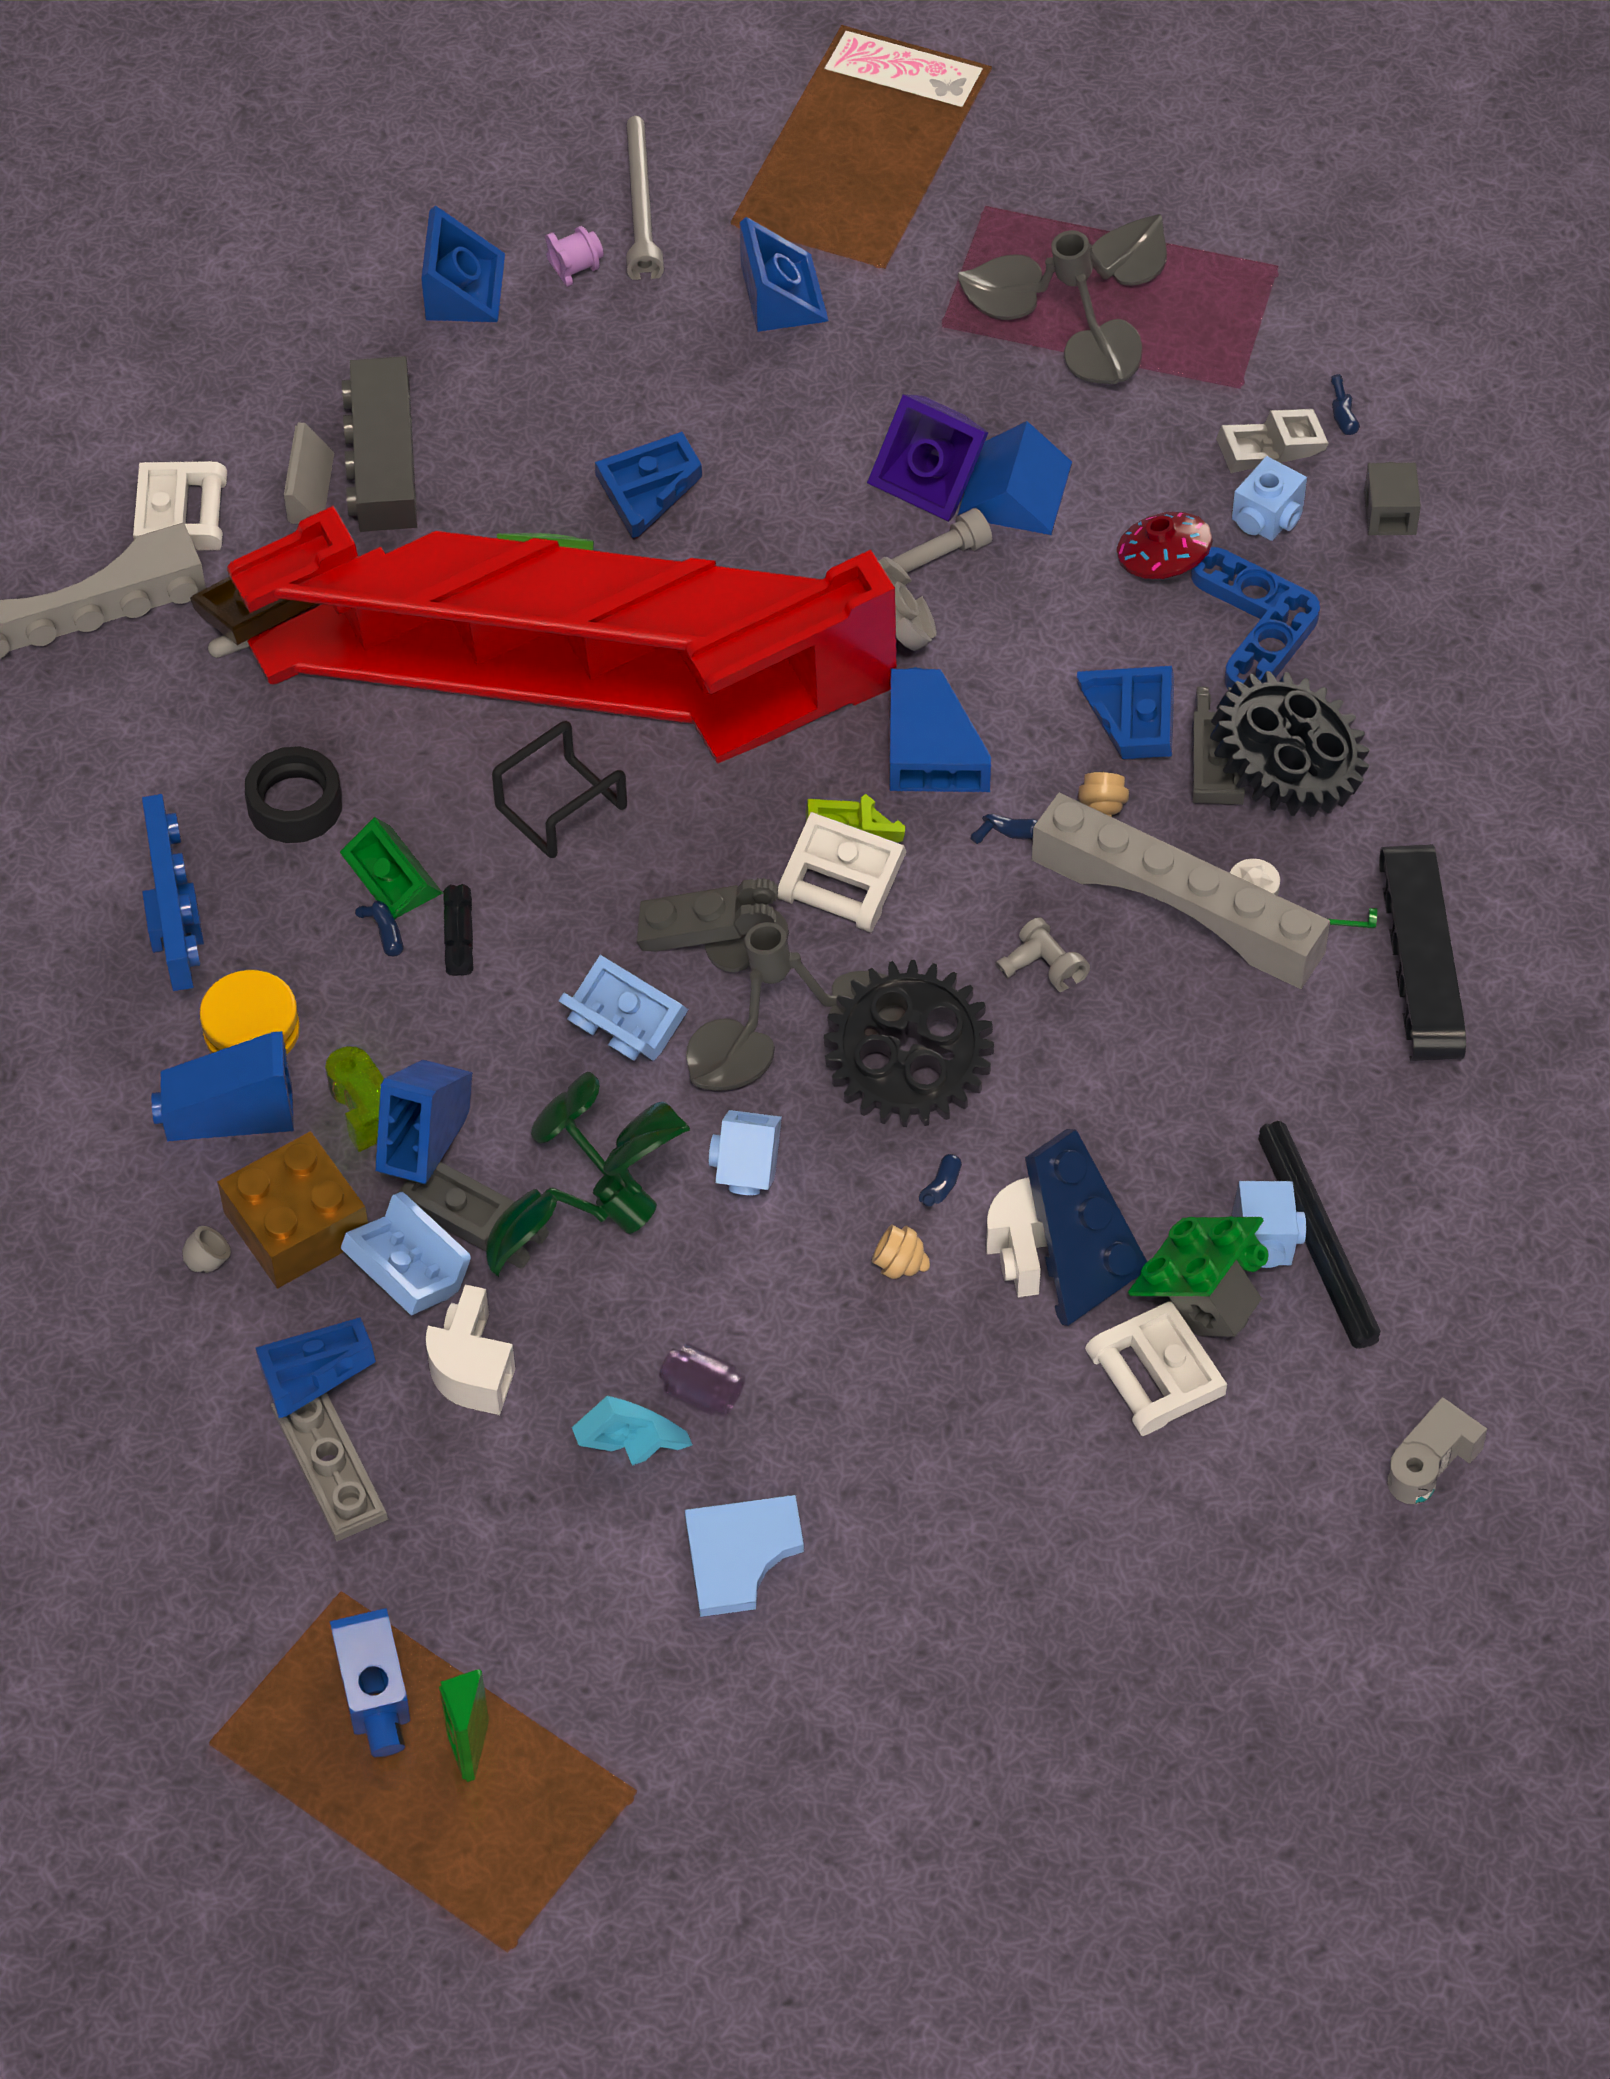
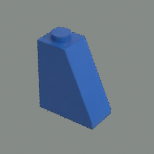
[890,667,991,792]
[151,1031,294,1141]
[375,1060,472,1184]

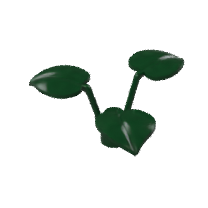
[486,1072,690,1277]

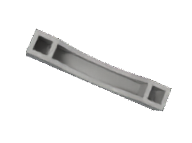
[0,522,206,658]
[1032,792,1330,989]

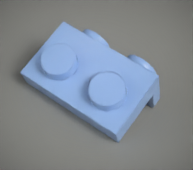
[558,955,689,1061]
[341,1192,471,1315]

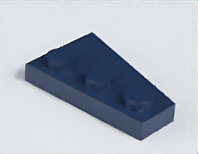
[1025,1129,1147,1326]

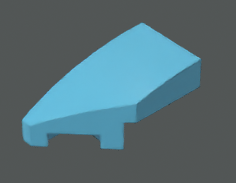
[572,1396,692,1465]

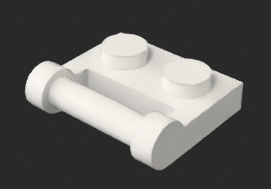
[133,461,227,550]
[778,812,906,933]
[1085,1301,1227,1436]

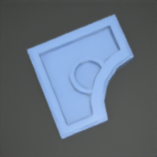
[685,1495,804,1617]

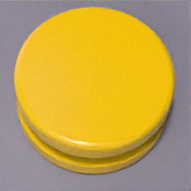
[200,970,300,1055]

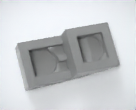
[1216,409,1329,473]

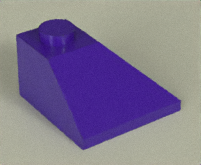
[867,394,989,522]

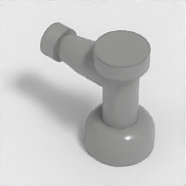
[996,918,1090,992]

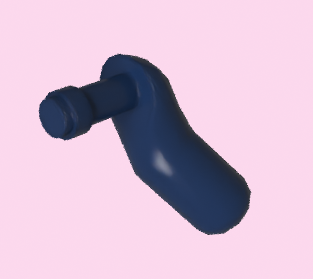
[1331,374,1360,435]
[970,813,1038,844]
[355,900,404,957]
[919,1154,962,1206]

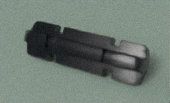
[443,884,473,976]

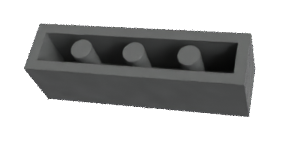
[342,356,418,532]

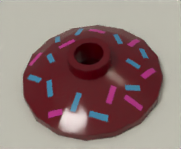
[1117,512,1213,579]

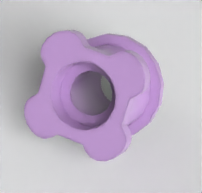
[545,226,603,287]

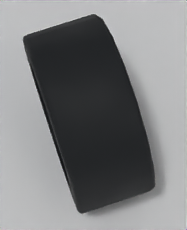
[245,746,342,843]

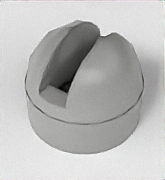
[182,1226,231,1273]

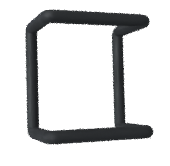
[492,721,627,858]

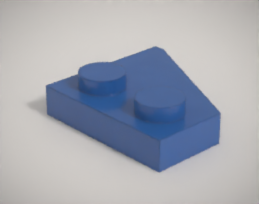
[595,432,702,538]
[1077,666,1174,759]
[255,1317,376,1418]

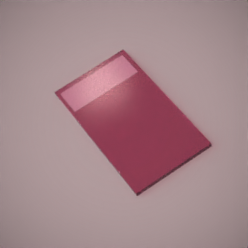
[942,206,1279,389]

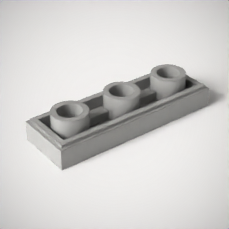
[271,1392,388,1542]

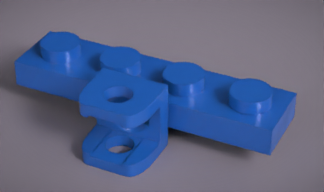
[142,794,204,991]

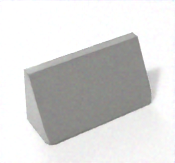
[284,422,334,524]

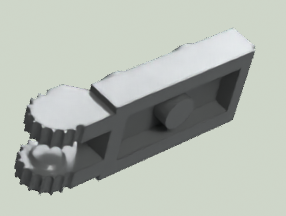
[1193,686,1245,805]
[637,878,778,952]
[397,1162,549,1269]

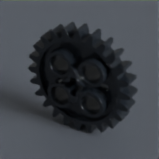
[1210,671,1370,817]
[824,960,994,1127]

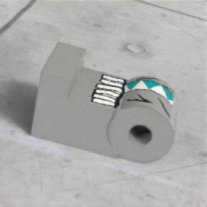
[1387,1397,1487,1504]

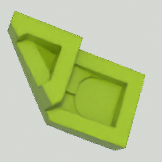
[806,794,905,843]

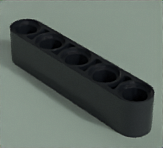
[1379,844,1466,1061]

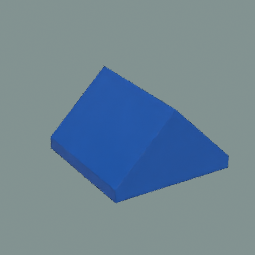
[421,205,505,322]
[740,217,829,332]
[958,421,1072,535]

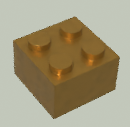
[217,1131,368,1289]

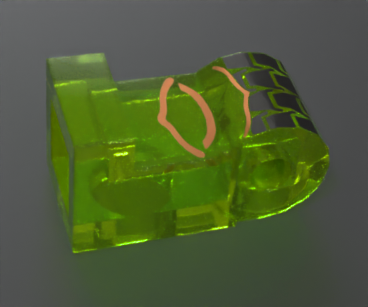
[325,1046,384,1152]

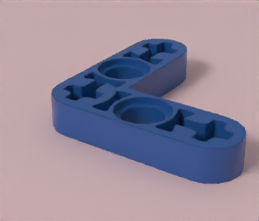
[1191,547,1320,689]

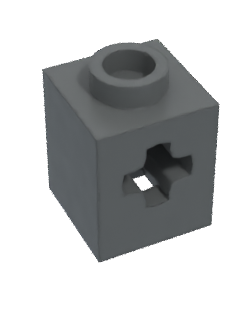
[1364,462,1421,535]
[1169,1260,1262,1337]

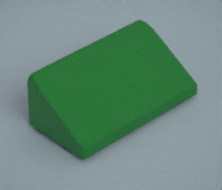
[340,817,443,919]
[439,1669,489,1782]

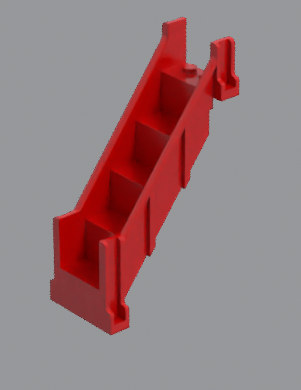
[227,505,897,764]

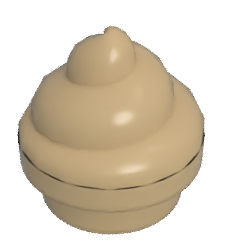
[1078,772,1129,817]
[872,1225,930,1279]

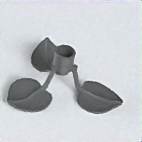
[958,214,1167,384]
[686,909,906,1091]

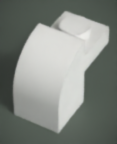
[986,1177,1047,1297]
[426,1285,515,1415]

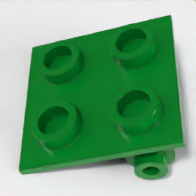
[1128,1216,1269,1296]

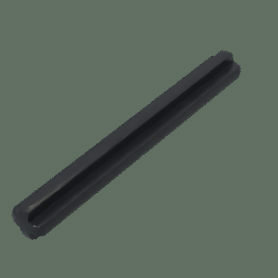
[1258,1120,1381,1349]

